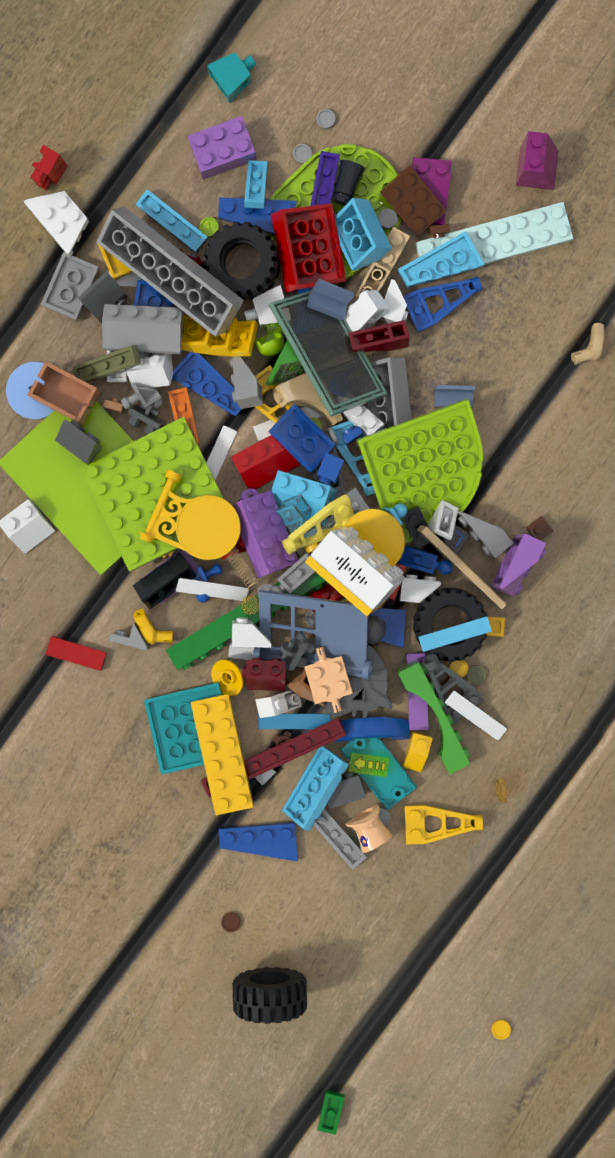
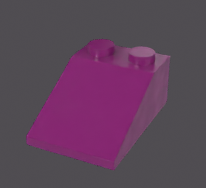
[411,157,452,225]

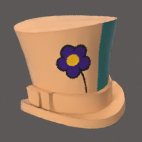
[345,804,393,853]

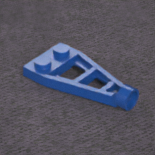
[403,276,483,333]

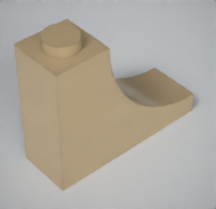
[273,368,343,427]

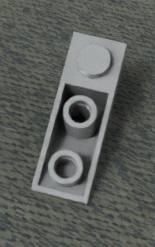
[230,356,263,409]
[458,510,513,558]

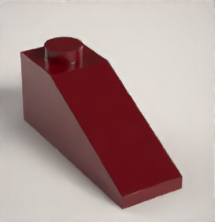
[348,320,410,352]

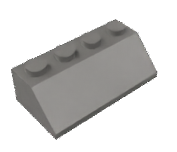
[102,304,184,354]
[362,357,411,430]

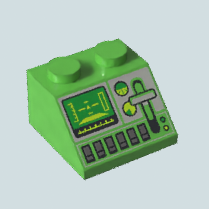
[266,340,311,386]

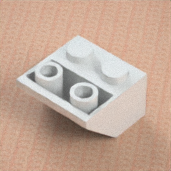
[126,352,173,388]

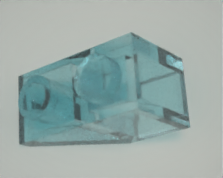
[276,494,312,535]

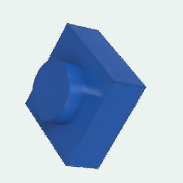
[342,426,363,446]

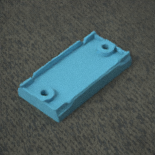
[282,746,349,831]

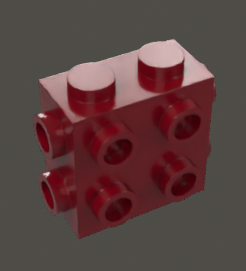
[242,658,286,691]

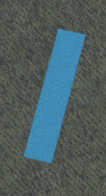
[258,714,331,729]

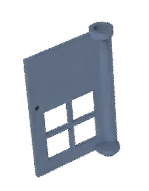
[253,590,373,680]

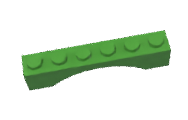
[396,660,471,774]

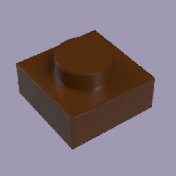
[427,224,450,238]
[525,516,553,541]

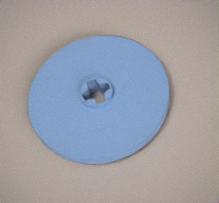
[6,362,54,420]

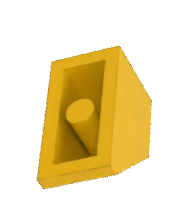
[402,730,433,772]

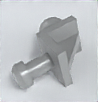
[121,383,163,409]

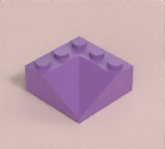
[490,533,546,597]

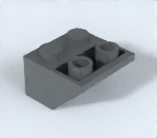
[55,419,103,465]

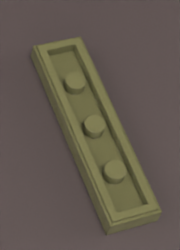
[73,345,141,383]

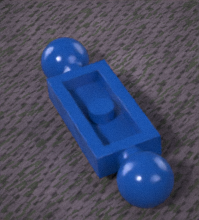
[397,545,453,575]

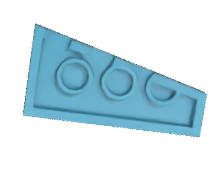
[398,231,485,288]

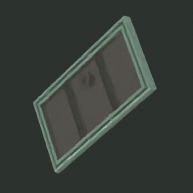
[269,290,387,417]

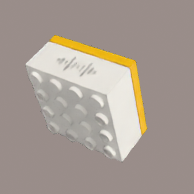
[305,527,405,616]

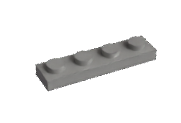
[314,808,367,870]

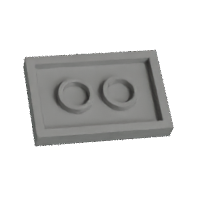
[41,252,100,321]

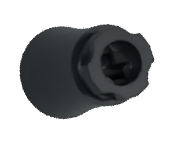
[333,160,366,206]

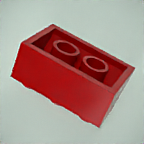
[231,435,300,490]

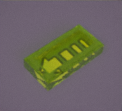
[348,752,389,777]

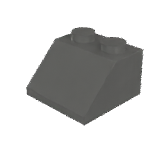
[78,271,128,323]

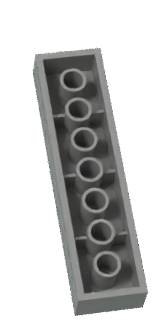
[96,207,244,337]

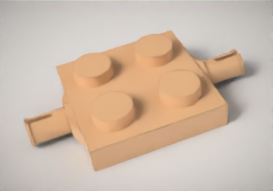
[304,647,353,713]

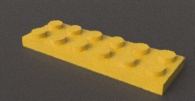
[191,693,254,815]

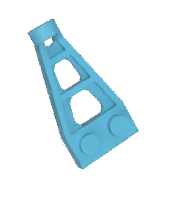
[330,421,375,497]

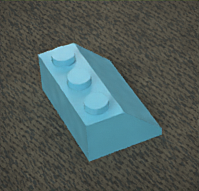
[335,198,392,271]
[272,470,337,527]

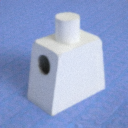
[244,285,291,328]

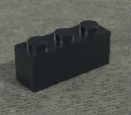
[133,552,197,609]

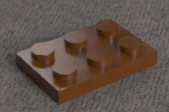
[380,165,447,237]

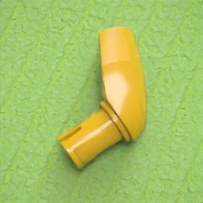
[133,608,173,645]

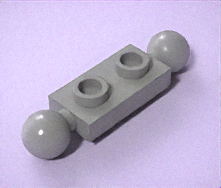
[269,547,317,594]

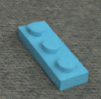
[244,160,267,209]

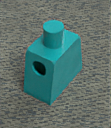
[207,53,256,103]

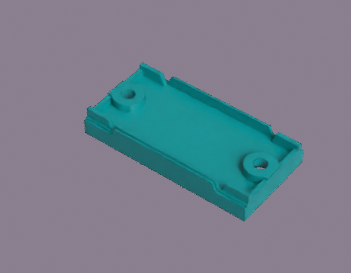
[340,738,417,810]

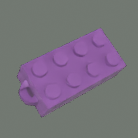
[232,488,299,578]

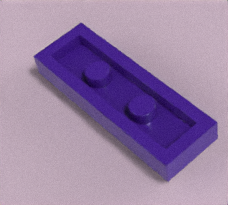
[310,151,340,206]

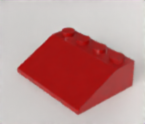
[271,203,346,293]

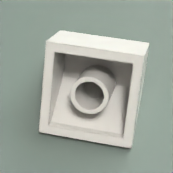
[0,499,56,554]

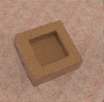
[103,398,125,414]

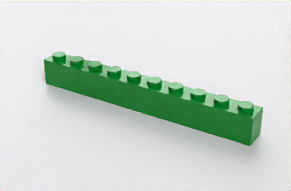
[166,572,326,671]

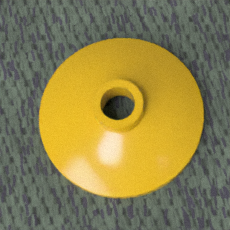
[211,659,244,696]

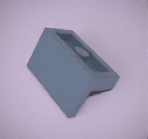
[307,279,354,320]
[434,385,475,408]

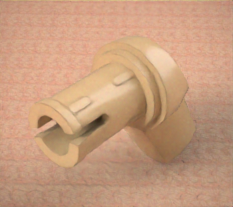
[571,323,605,365]

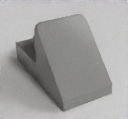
[109,623,149,650]

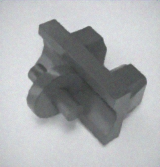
[127,403,165,434]
[280,631,315,671]

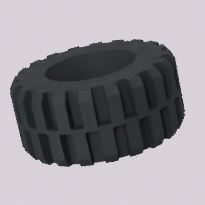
[204,221,280,301]
[413,588,488,662]
[232,967,307,1024]

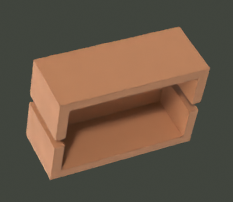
[27,361,101,426]

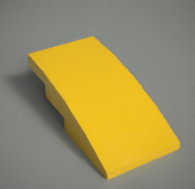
[181,314,258,357]

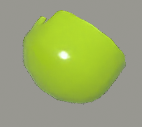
[255,333,285,356]

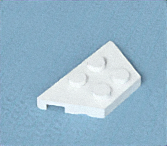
[24,191,89,257]

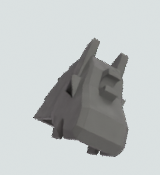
[323,645,393,718]

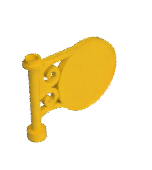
[140,469,241,560]
[305,509,405,603]

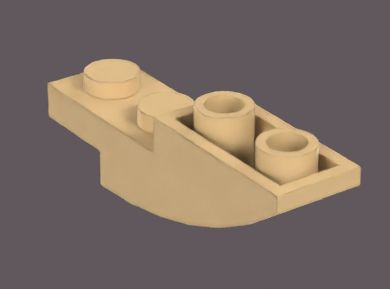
[355,227,410,298]

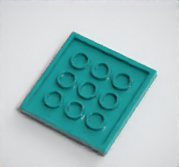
[144,682,222,775]

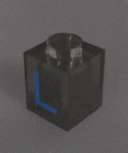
[442,524,471,554]

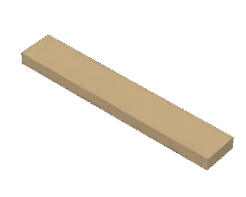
[417,525,506,609]

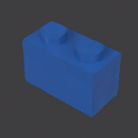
[317,452,344,486]

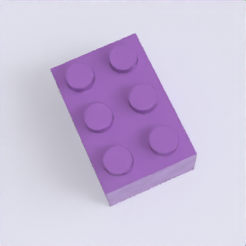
[188,116,256,180]

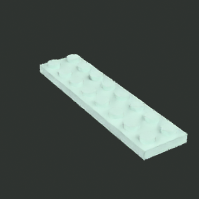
[415,202,573,264]

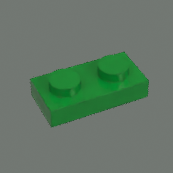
[317,1090,345,1135]

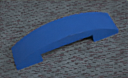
[334,717,410,742]

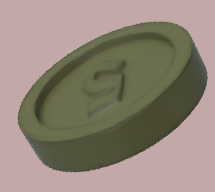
[467,665,486,685]

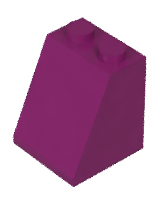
[516,131,559,190]

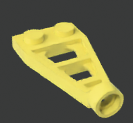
[282,494,354,555]

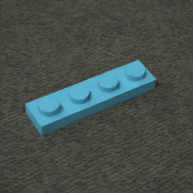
[135,189,208,253]

